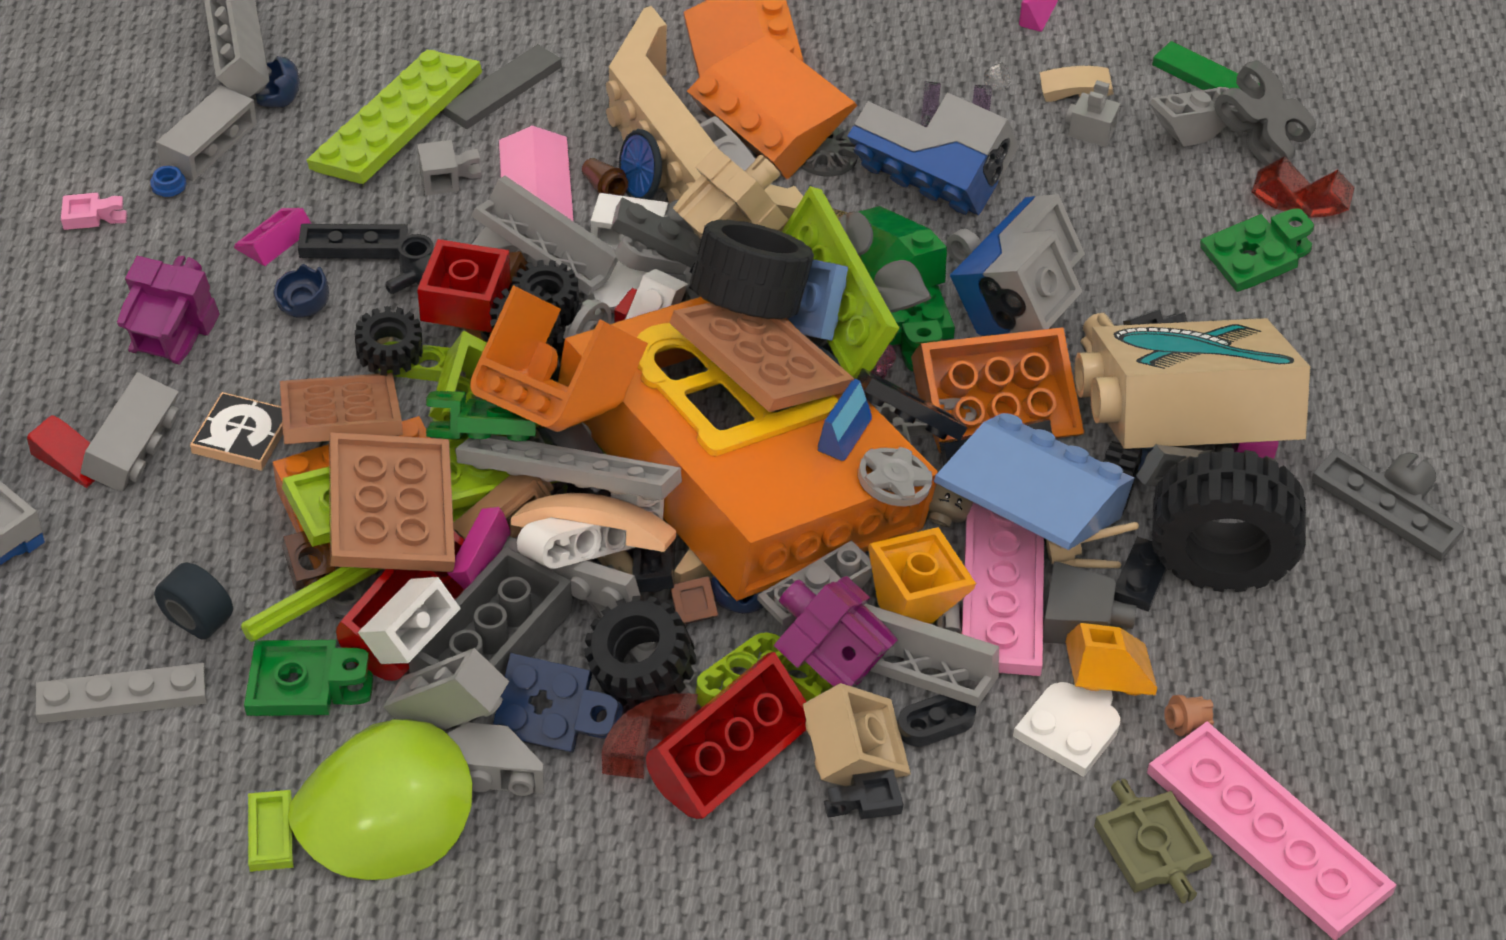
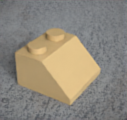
[803,683,911,786]

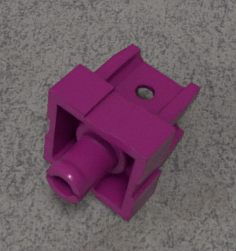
[117,255,220,365]
[773,576,898,686]

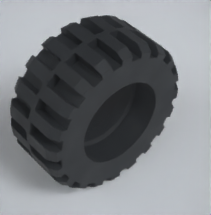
[1152,448,1306,592]

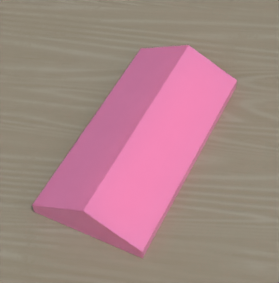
[499,126,573,221]

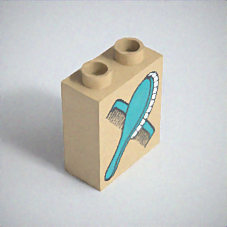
[1075,318,1310,449]

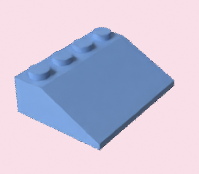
[934,413,1134,550]

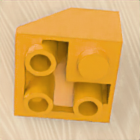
[1065,623,1158,696]

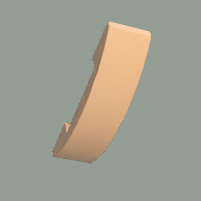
[511,493,676,552]

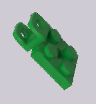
[1200,209,1314,292]
[889,285,955,372]
[426,391,540,441]
[244,640,374,716]

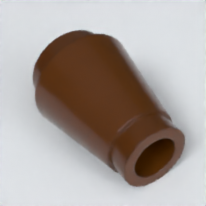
[582,158,628,196]

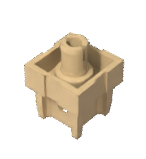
[673,146,788,239]

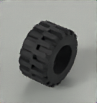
[584,595,696,710]

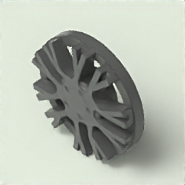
[801,127,858,176]

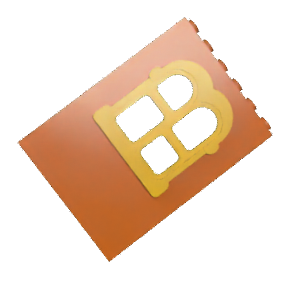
[558,297,938,601]

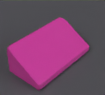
[1019,0,1058,31]
[234,208,311,266]
[447,507,511,589]

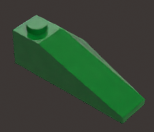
[859,206,947,288]

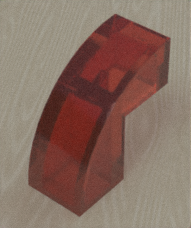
[1252,156,1355,218]
[602,693,698,779]

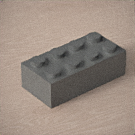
[409,546,572,718]

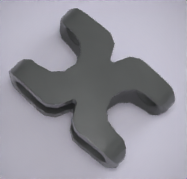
[1214,61,1316,170]

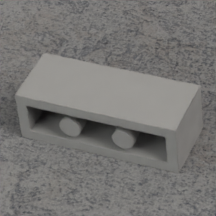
[156,85,257,181]
[80,372,180,492]
[383,648,509,731]

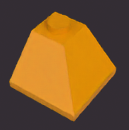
[868,527,976,624]

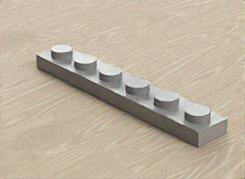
[455,434,682,501]

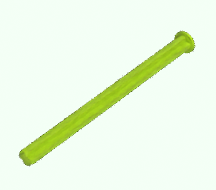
[241,504,475,642]

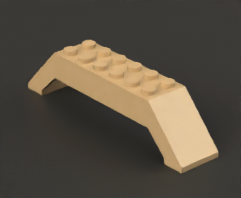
[606,6,803,231]

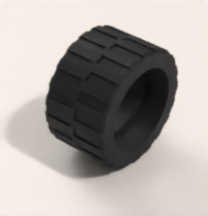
[690,220,814,319]

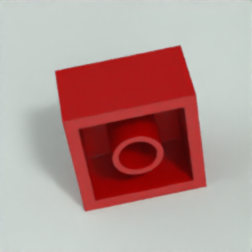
[417,239,511,333]

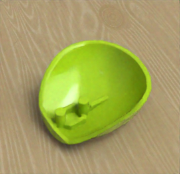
[288,719,473,880]

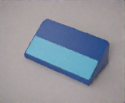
[818,379,872,461]

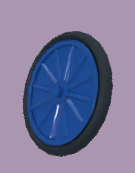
[619,129,662,200]

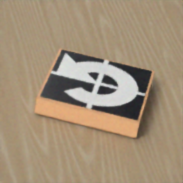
[190,392,283,471]

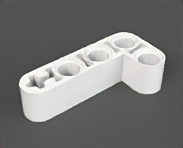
[517,493,664,569]

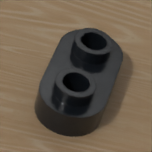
[898,694,976,747]

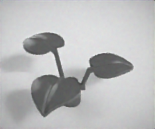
[804,211,931,346]

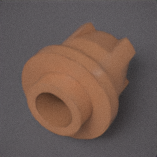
[1164,695,1214,736]

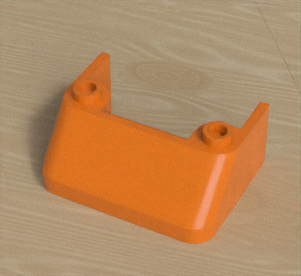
[470,286,648,432]

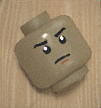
[928,484,973,528]

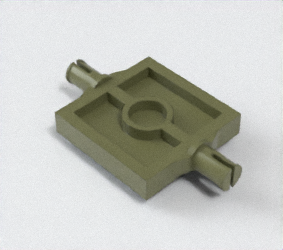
[1094,779,1213,903]

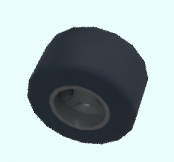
[154,562,234,640]

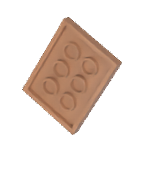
[670,302,855,412]
[280,373,403,444]
[329,432,455,572]

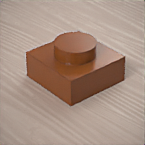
[671,576,718,624]

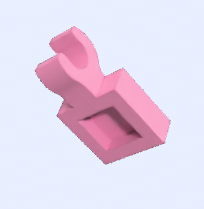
[61,193,127,230]

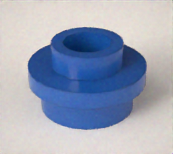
[150,165,186,197]

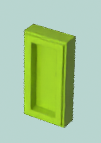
[248,790,294,872]

